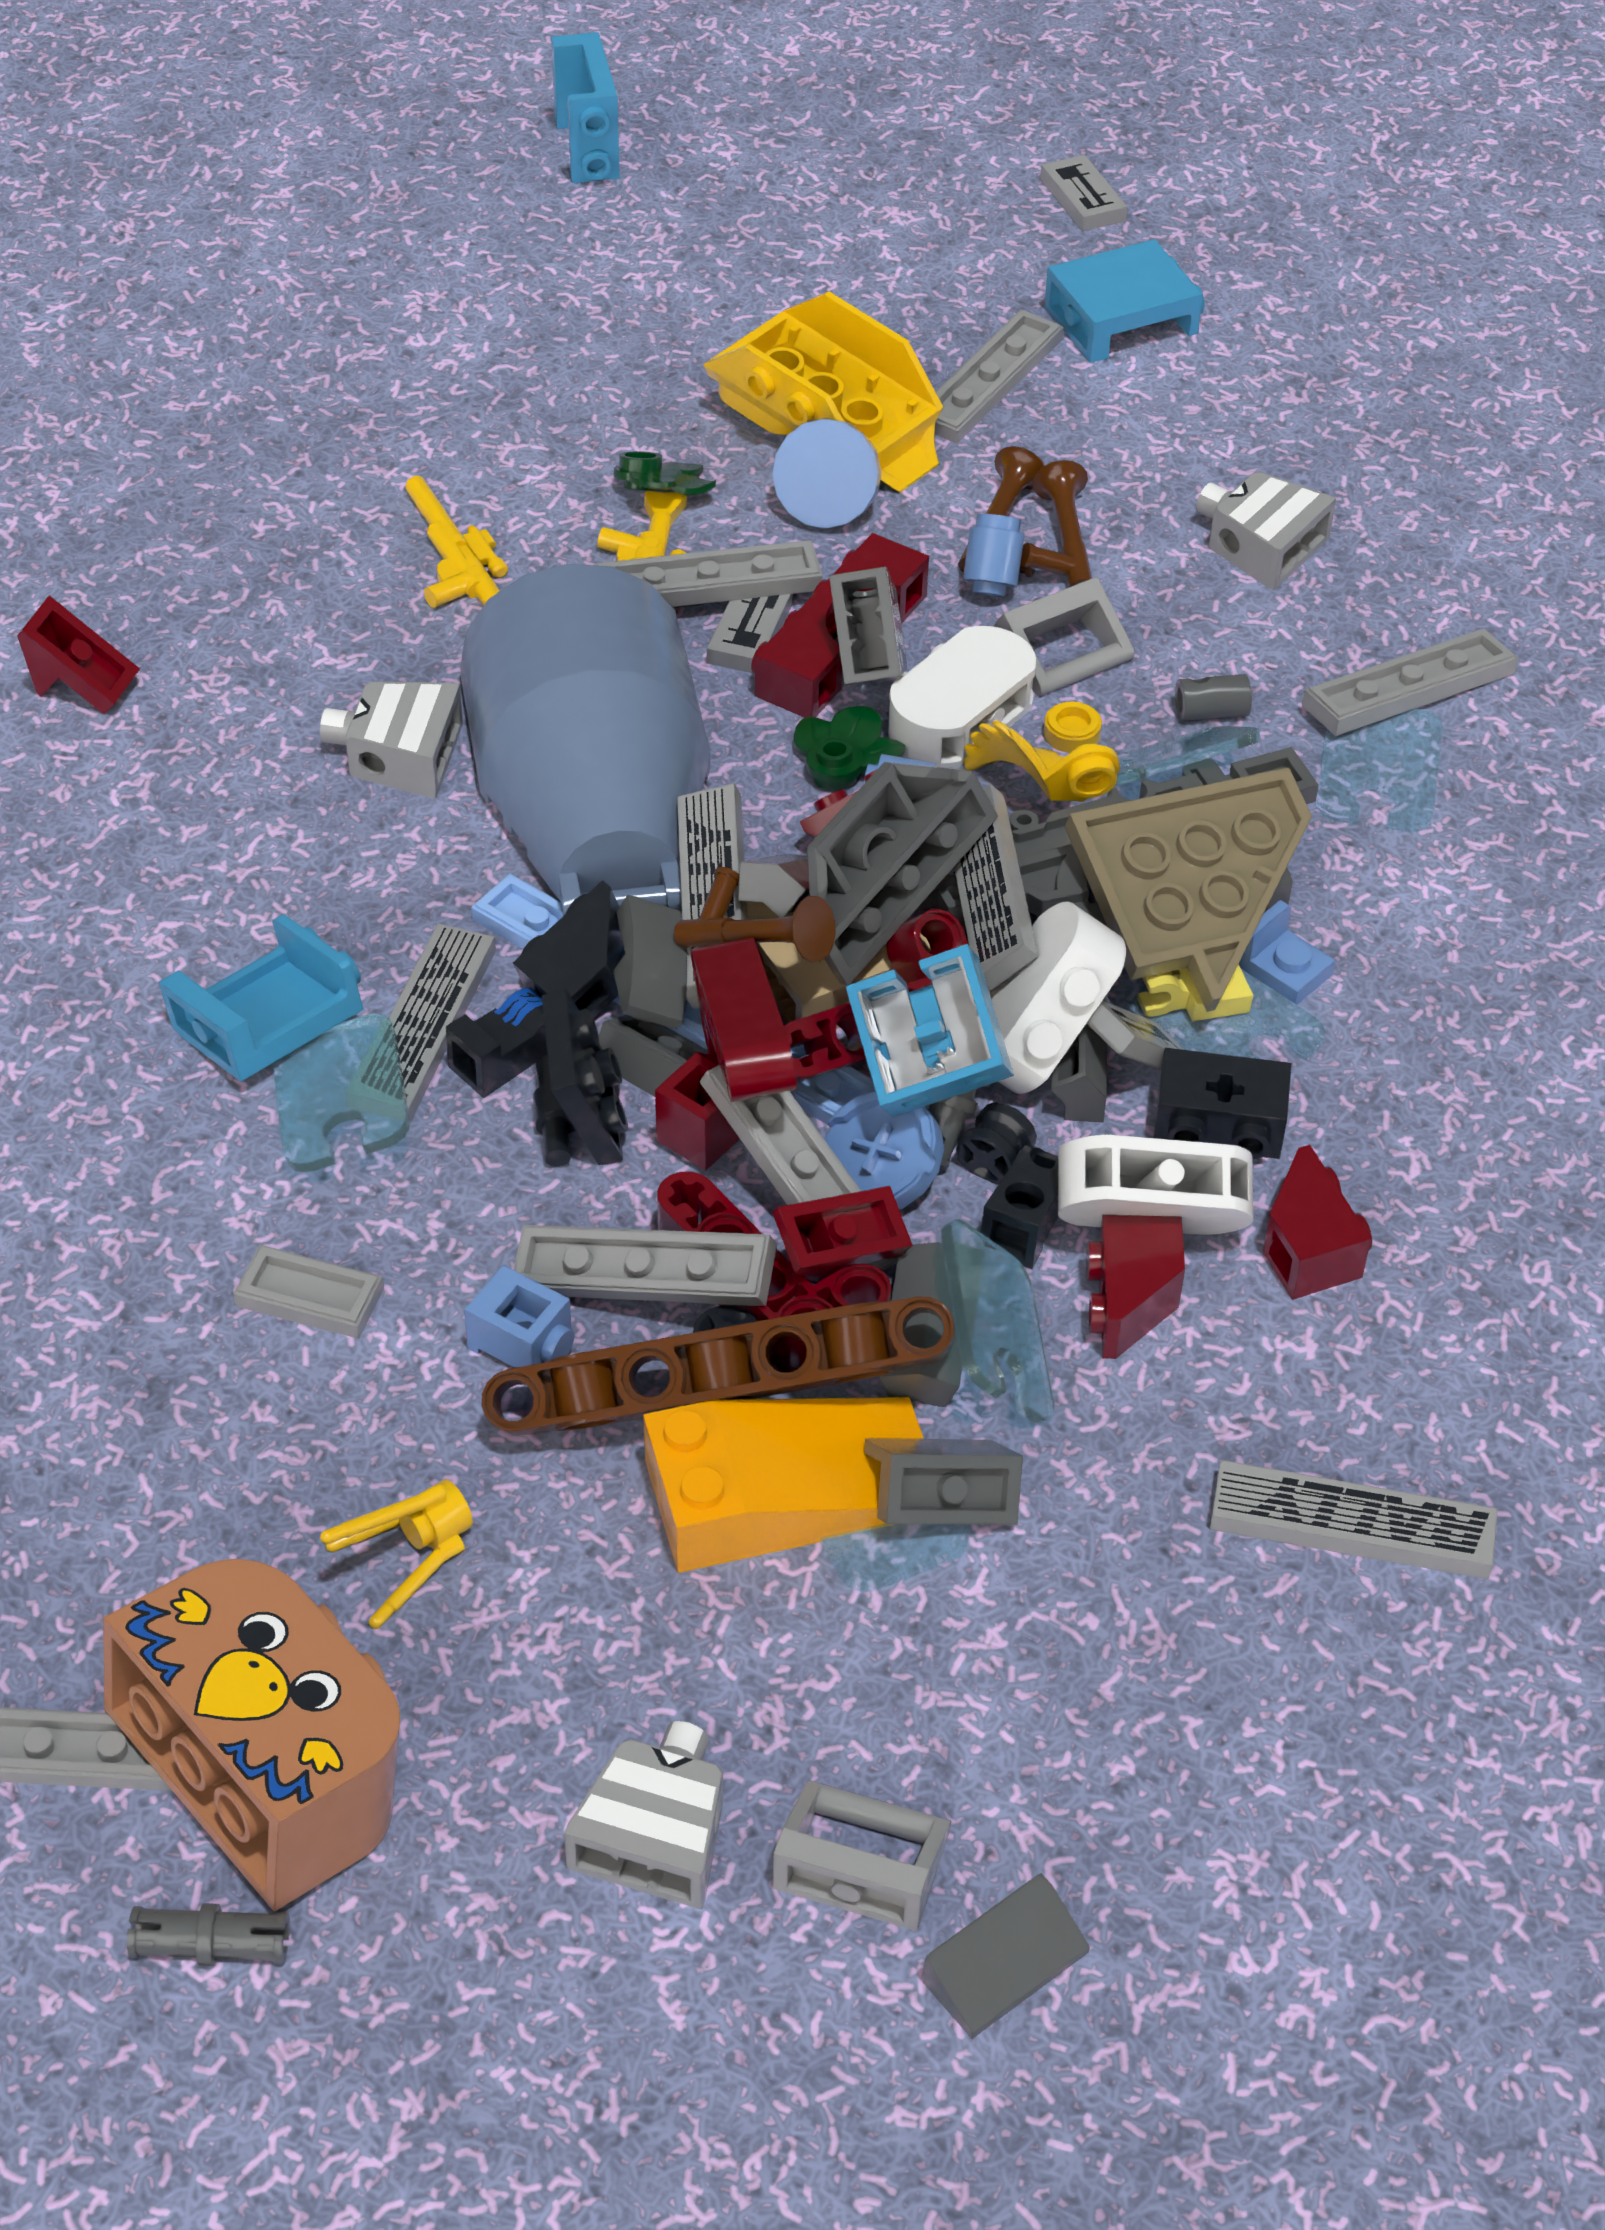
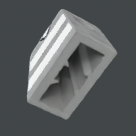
[1196,472,1336,590]
[320,682,463,798]
[564,1721,723,1910]

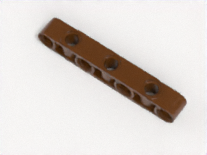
[481,1296,955,1435]

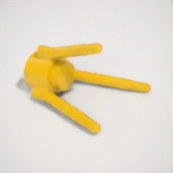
[320,1479,473,1629]

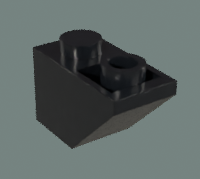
[513,880,623,1019]

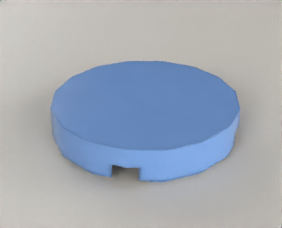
[772,418,882,529]
[825,1091,944,1209]

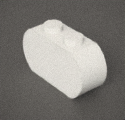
[888,626,1036,769]
[988,902,1126,1094]
[1058,1135,1253,1235]

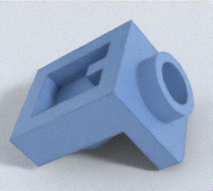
[1239,900,1335,1006]

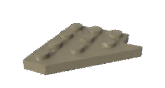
[1065,767,1312,1012]

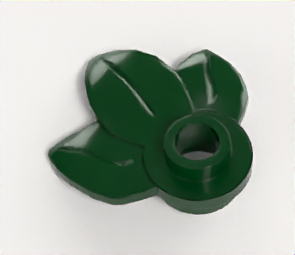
[614,451,716,496]
[794,706,905,791]

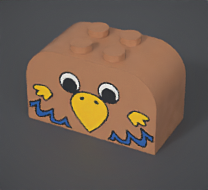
[103,1559,400,1912]

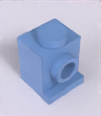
[464,1265,575,1368]

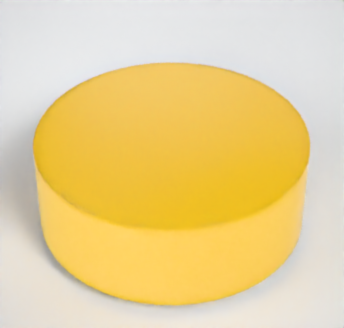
[1044,701,1102,753]

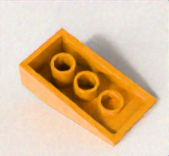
[643,1397,924,1573]

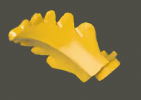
[963,720,1120,802]

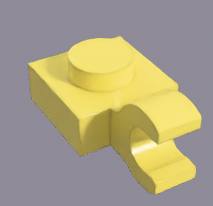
[1137,964,1254,1022]

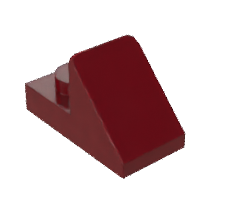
[17,595,140,714]
[772,1186,913,1284]

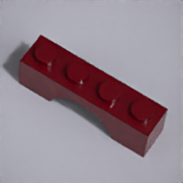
[751,533,929,718]

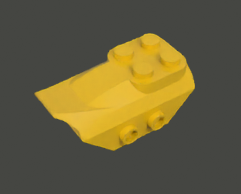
[703,291,943,493]

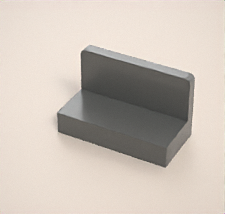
[864,1438,1023,1525]

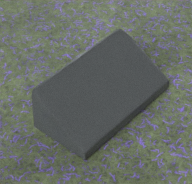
[599,1015,708,1097]
[923,1873,1090,2039]

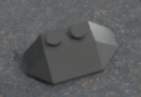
[807,762,998,986]

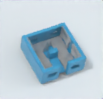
[846,944,1014,1117]

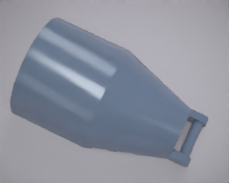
[460,564,711,916]

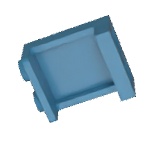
[551,32,620,183]
[1044,239,1205,363]
[158,914,364,1082]

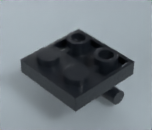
[533,988,628,1167]

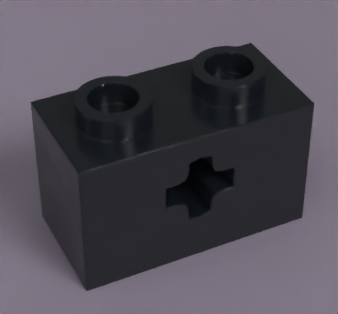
[1154,1047,1292,1159]

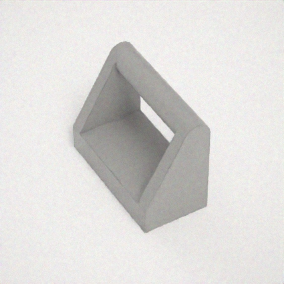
[993,577,1134,697]
[773,1780,952,1931]

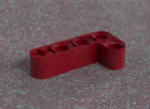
[784,909,969,1083]
[690,937,797,1102]
[657,1171,891,1373]

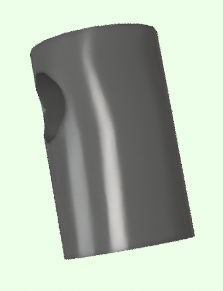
[1175,674,1252,721]

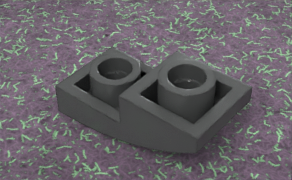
[613,895,687,1030]

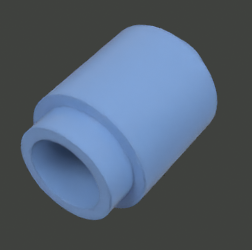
[963,514,1024,597]

